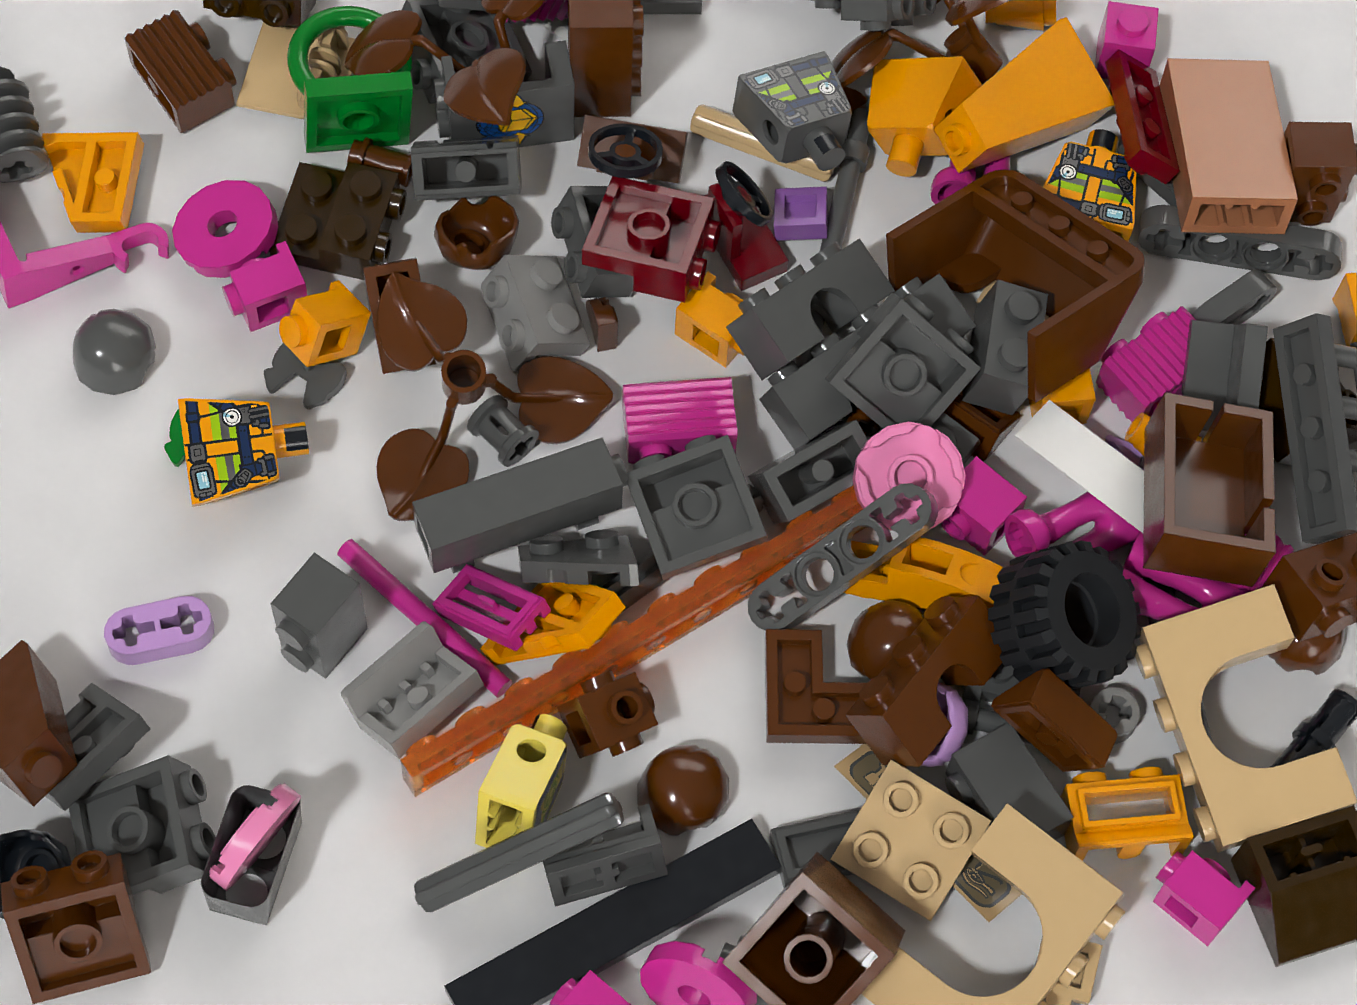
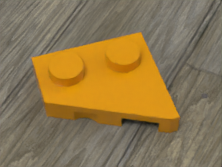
[42,132,144,233]
[480,582,626,665]

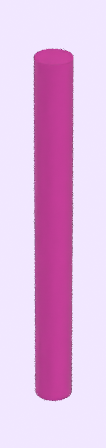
[337,539,512,698]

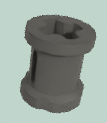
[467,394,539,467]

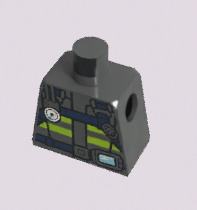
[732,51,852,171]

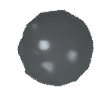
[73,309,156,395]

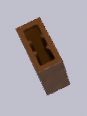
[0,640,77,807]

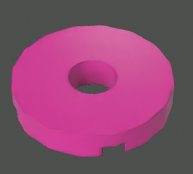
[172,180,279,278]
[640,941,757,1005]

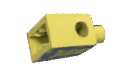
[475,714,567,848]

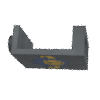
[433,40,575,147]

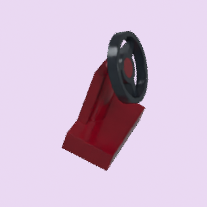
[704,161,789,291]

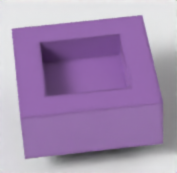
[774,186,828,241]

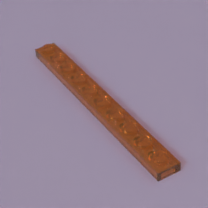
[400,485,867,797]

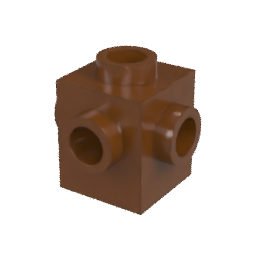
[556,670,658,759]

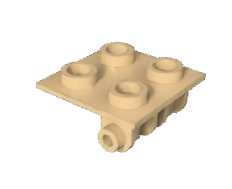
[236,22,355,119]
[831,760,991,921]

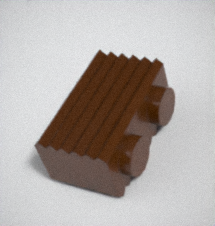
[124,10,237,133]

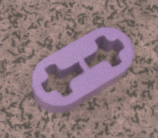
[104,596,214,665]

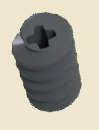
[0,66,49,183]

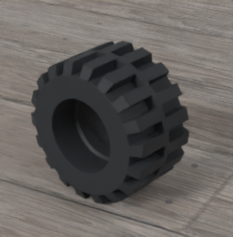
[988,540,1141,689]

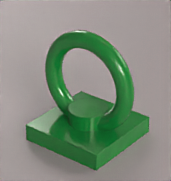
[287,6,413,153]

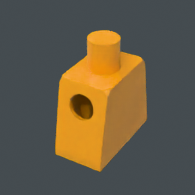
[867,56,982,177]

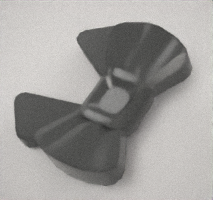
[264,343,347,409]

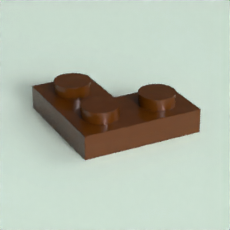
[764,629,867,744]

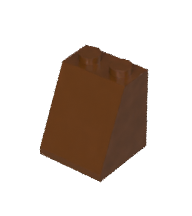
[722,852,906,1005]

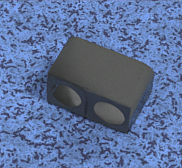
[201,785,302,925]

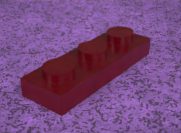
[1105,49,1180,184]

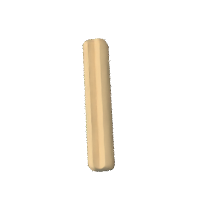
[690,104,835,182]

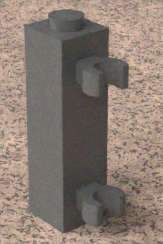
[412,437,628,574]

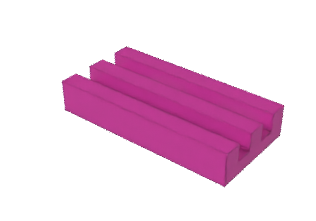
[432,564,551,652]

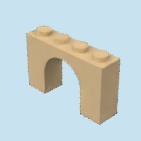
[1135,584,1357,853]
[861,803,1125,1005]

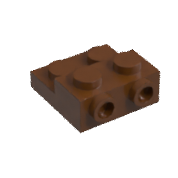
[0,850,151,1004]

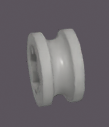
[1090,687,1140,744]

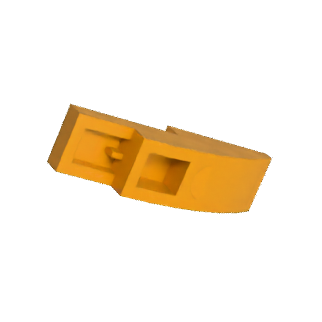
[833,537,1004,609]

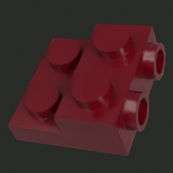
[582,176,721,303]

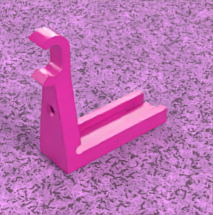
[0,222,169,308]

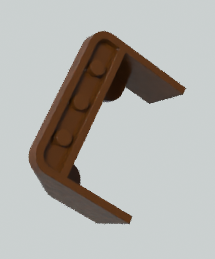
[886,169,1145,403]

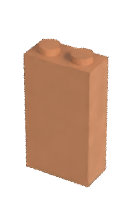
[1160,58,1298,234]

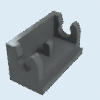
[543,804,668,907]

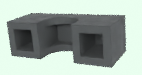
[726,238,895,380]

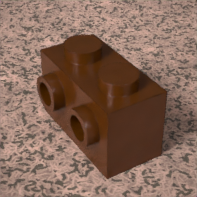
[1284,122,1357,226]
[1261,532,1357,642]

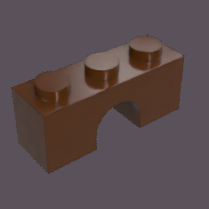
[846,596,1002,767]

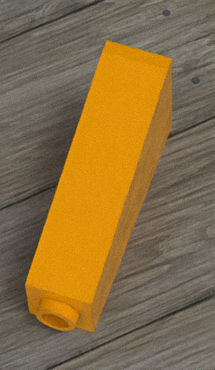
[934,17,1115,173]

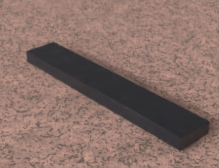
[444,819,781,1005]

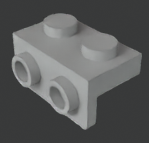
[481,255,591,371]
[341,621,484,759]

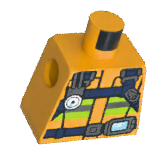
[1043,129,1136,242]
[178,398,309,507]

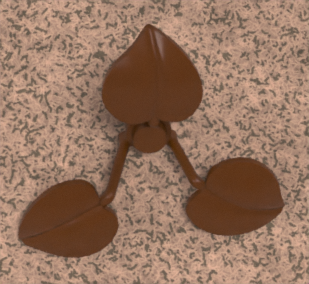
[344,0,545,126]
[831,0,1011,88]
[376,272,613,521]

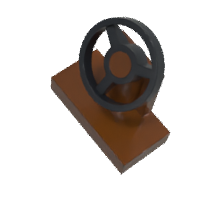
[577,115,688,184]

